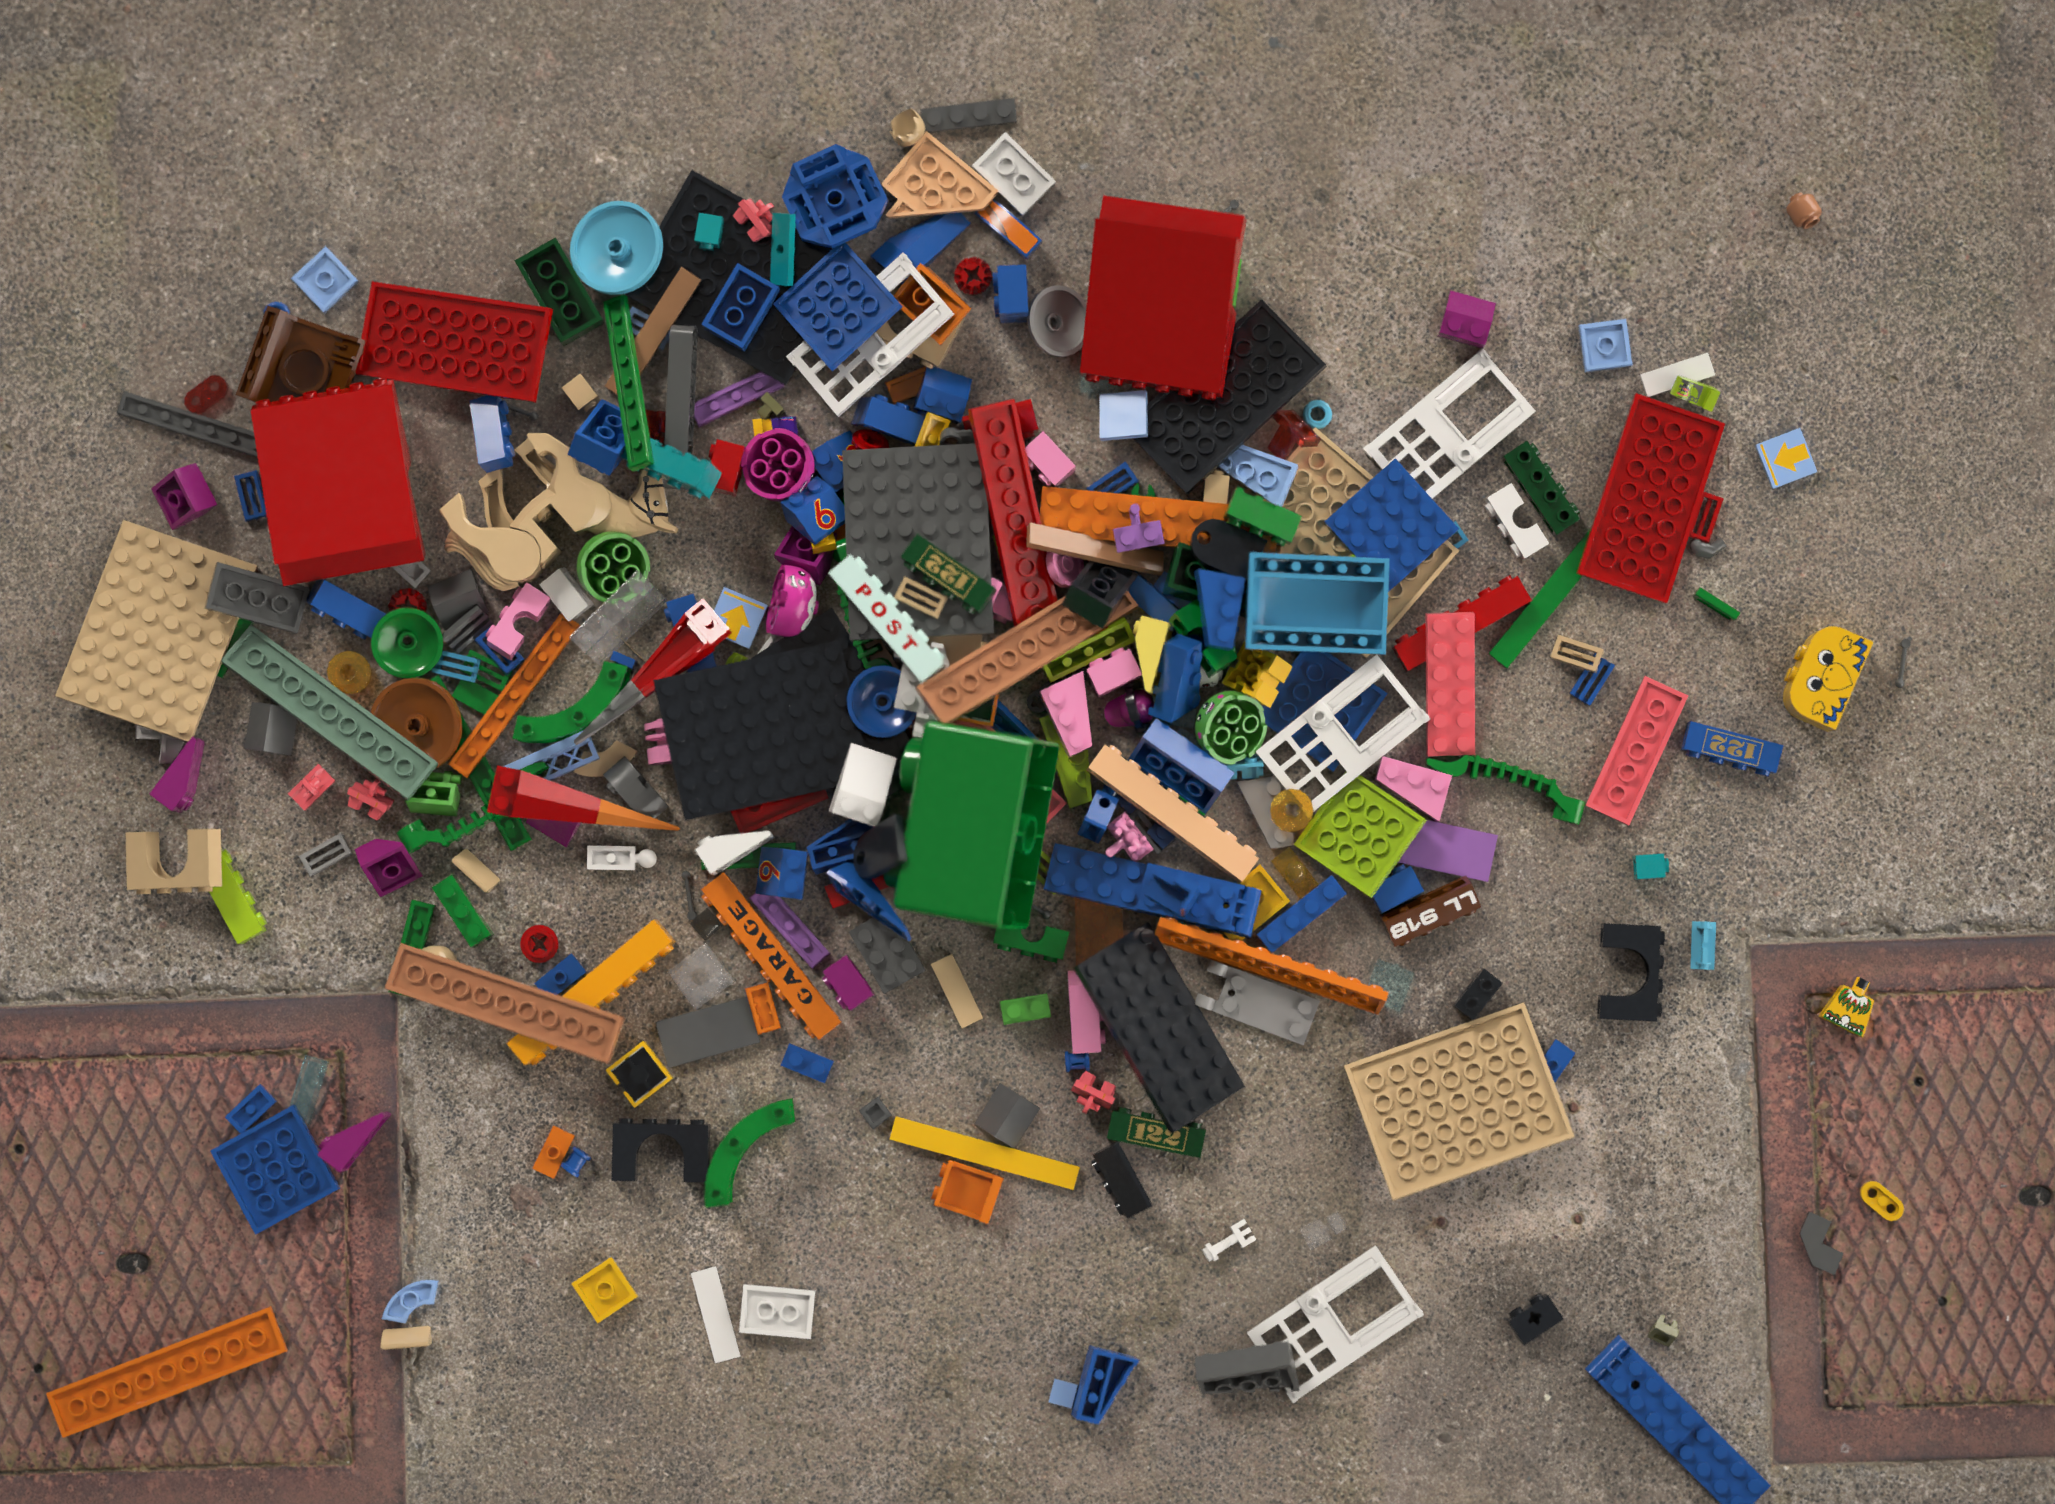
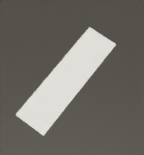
[691,1266,740,1363]

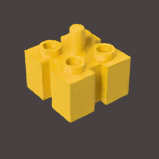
[1222,642,1293,708]

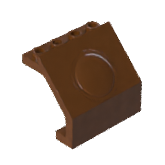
[236,306,366,402]

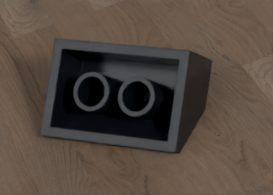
[1091,1141,1153,1218]

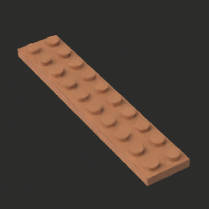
[916,592,1138,724]
[385,943,625,1064]

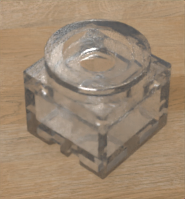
[667,943,737,1010]

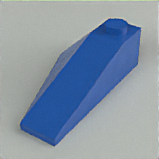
[827,861,912,942]

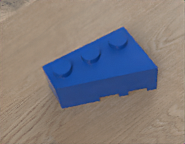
[851,394,927,446]
[1148,634,1202,723]
[807,818,875,875]

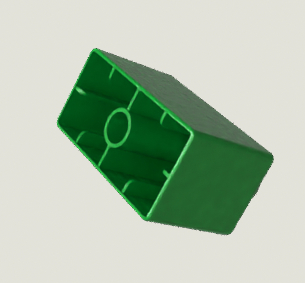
[884,721,1059,929]

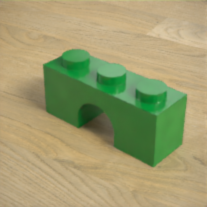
[1169,599,1238,678]
[432,875,494,948]
[993,926,1069,963]

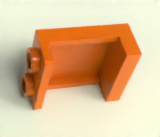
[931,1159,1004,1224]

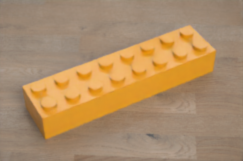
[506,919,676,1065]

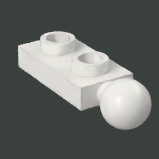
[587,845,657,870]

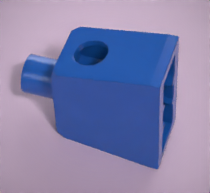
[1077,784,1119,844]

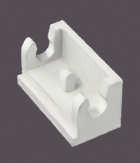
[539,568,594,622]

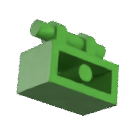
[405,771,462,817]

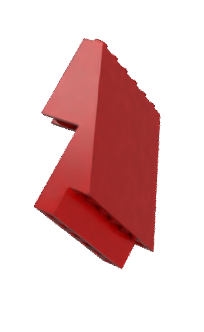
[1080,195,1247,400]
[250,378,426,586]

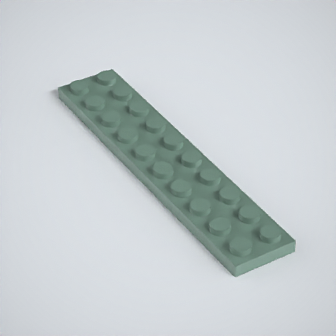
[221,625,438,801]

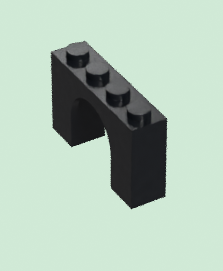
[1597,923,1665,1022]
[611,1118,710,1183]

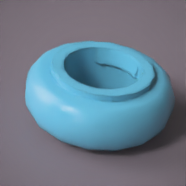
[1303,400,1332,429]

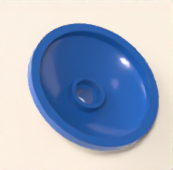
[847,666,917,737]

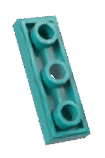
[770,213,796,286]

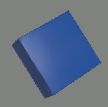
[610,651,638,670]

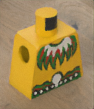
[1818,977,1874,1037]

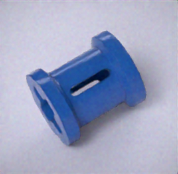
[1065,1051,1090,1073]
[560,1146,591,1178]

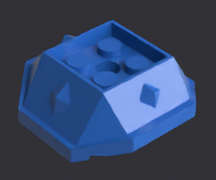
[782,144,888,249]

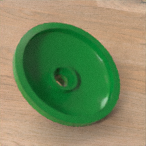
[371,607,443,678]

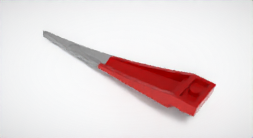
[574,599,732,745]

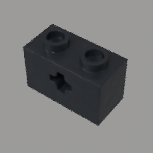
[1452,968,1503,1021]
[1506,1293,1564,1346]

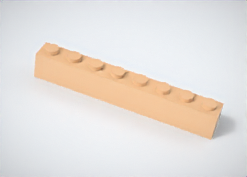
[1086,745,1259,884]

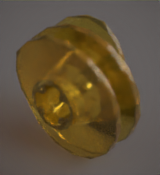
[327,651,372,694]
[1270,789,1313,832]

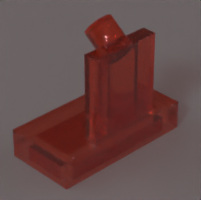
[1267,410,1321,460]

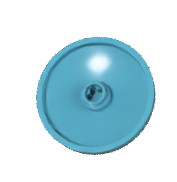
[570,201,663,295]

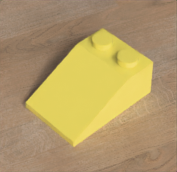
[1133,616,1174,696]

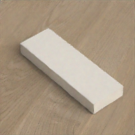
[1639,353,1715,397]

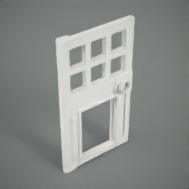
[786,252,954,417]
[1363,348,1536,499]
[1256,654,1430,818]
[1247,1245,1424,1403]

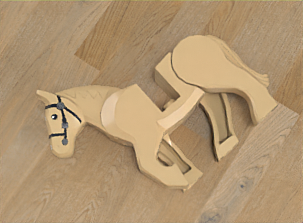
[439,433,678,591]

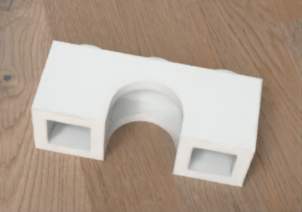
[1485,483,1549,561]

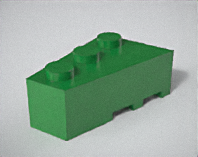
[1223,487,1302,546]

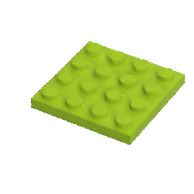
[1294,771,1427,899]

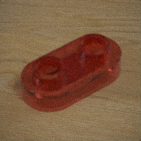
[184,375,228,414]

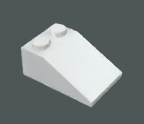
[829,743,897,826]
[695,831,775,876]

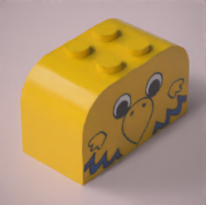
[1783,626,1873,732]

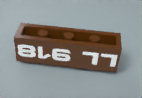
[1380,876,1481,947]

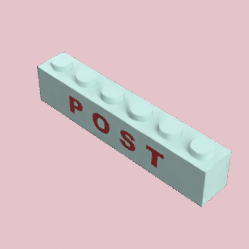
[829,554,945,683]

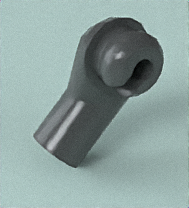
[1690,538,1727,559]

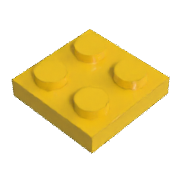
[571,1257,638,1323]

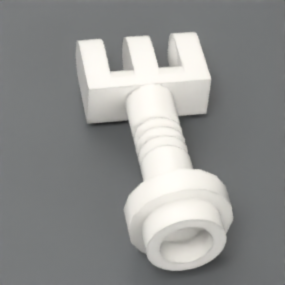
[1202,1219,1256,1262]

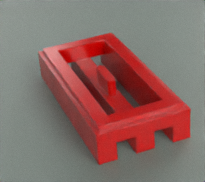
[1689,491,1724,544]

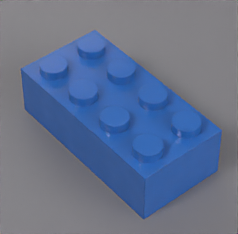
[1127,718,1234,815]

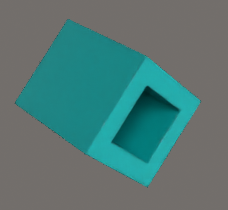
[694,213,724,251]
[1632,853,1669,880]

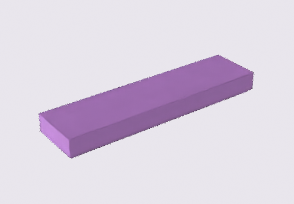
[694,372,784,427]
[749,892,830,969]

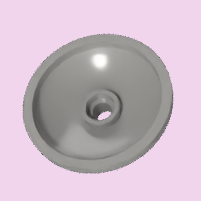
[1027,285,1087,357]

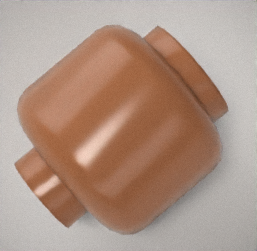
[1786,192,1822,229]

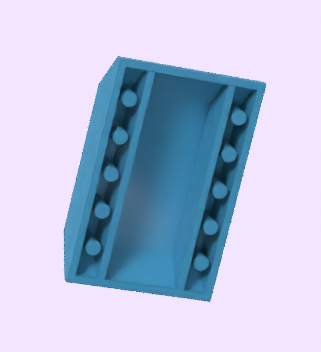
[1245,552,1389,654]

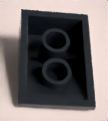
[1062,561,1139,629]

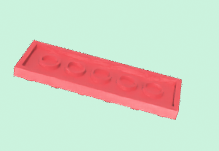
[1426,612,1475,757]
[1585,676,1688,826]

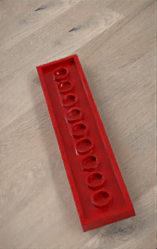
[968,399,1058,627]

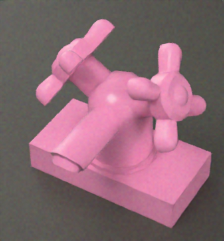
[1105,812,1153,862]

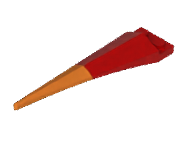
[487,765,680,831]

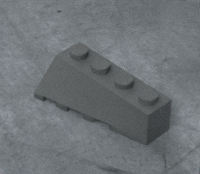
[1194,1341,1300,1394]

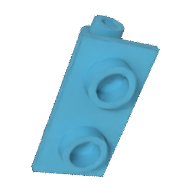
[1217,754,1264,779]
[1690,921,1716,970]

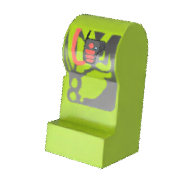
[1670,375,1721,412]

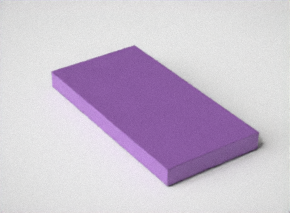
[1397,820,1498,882]

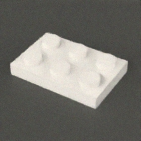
[972,132,1056,216]
[739,1284,816,1339]

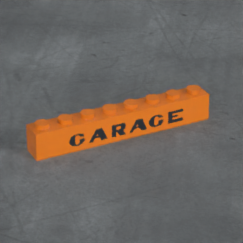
[701,872,842,1040]

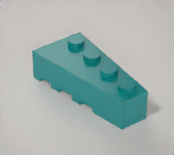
[621,438,722,499]

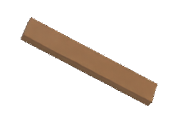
[605,267,702,394]
[1027,523,1164,576]

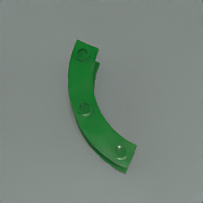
[512,661,632,744]
[705,1098,796,1208]

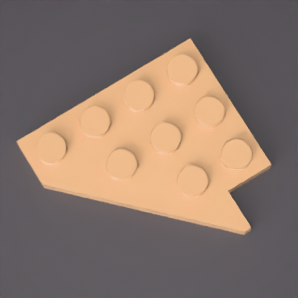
[881,131,999,219]

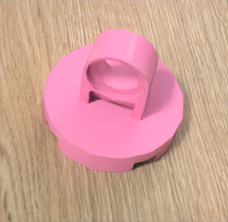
[1046,552,1084,588]

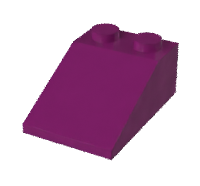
[149,737,205,813]
[317,1111,391,1173]

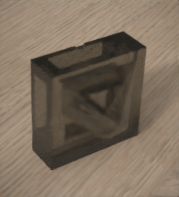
[690,908,724,941]

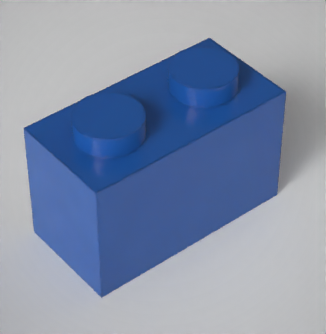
[1372,864,1424,914]

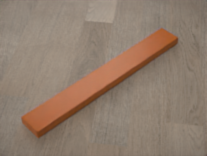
[448,613,581,779]

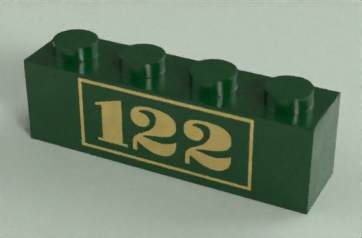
[900,533,997,614]
[1107,1107,1206,1158]

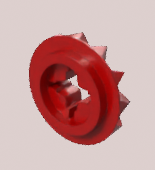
[954,256,992,295]
[851,429,889,450]
[388,588,427,612]
[520,925,558,963]

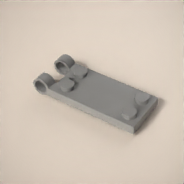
[1195,960,1320,1045]

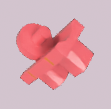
[733,198,775,242]
[288,764,336,811]
[347,778,394,820]
[1071,1071,1116,1114]

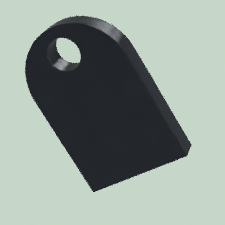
[1190,519,1268,585]
[853,815,907,879]

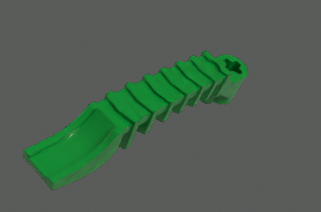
[834,538,893,669]
[1425,755,1586,825]
[396,761,550,854]

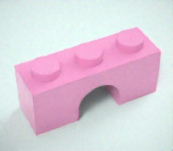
[486,582,551,661]

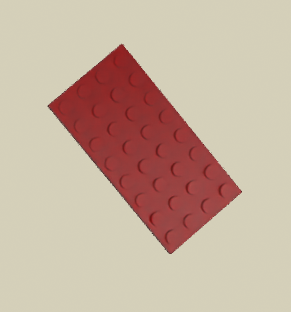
[355,281,553,403]
[1576,393,1725,604]

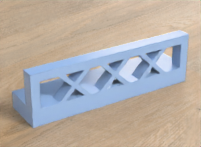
[504,730,600,781]

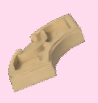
[574,740,638,777]

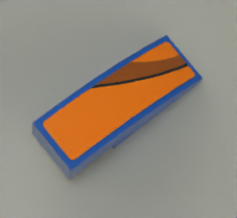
[974,199,1042,260]

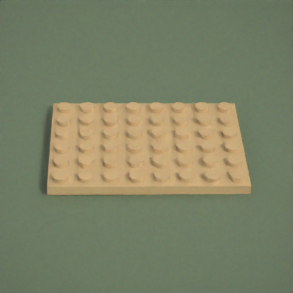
[1257,427,1459,659]
[55,520,258,742]
[1344,1003,1574,1201]

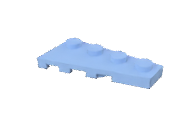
[1218,445,1298,507]

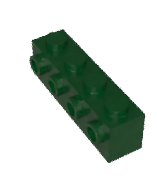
[1501,441,1580,537]

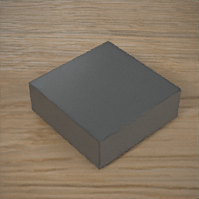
[859,1097,892,1129]

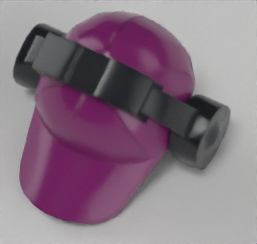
[1104,682,1154,734]

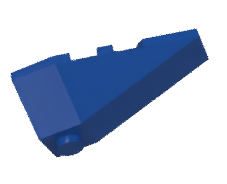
[871,212,971,285]

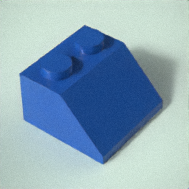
[913,366,972,424]

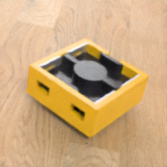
[606,1041,674,1108]

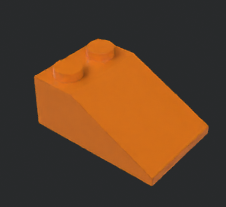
[893,263,971,345]

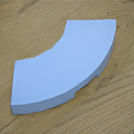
[382,1280,439,1324]

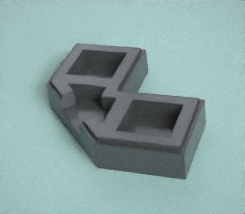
[1799,1211,1844,1275]

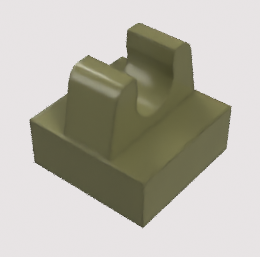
[757,392,785,419]
[1647,1315,1679,1347]

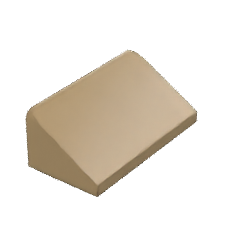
[452,849,500,893]
[381,1326,432,1350]

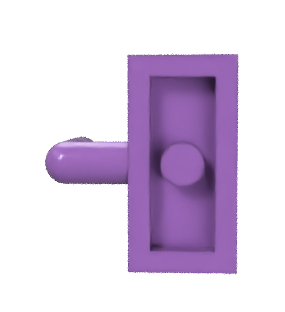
[1113,504,1165,553]

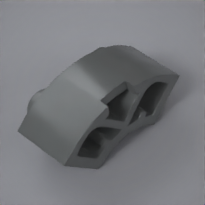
[603,756,669,818]

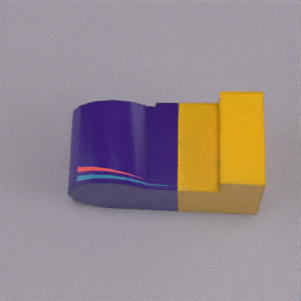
[752,416,799,437]

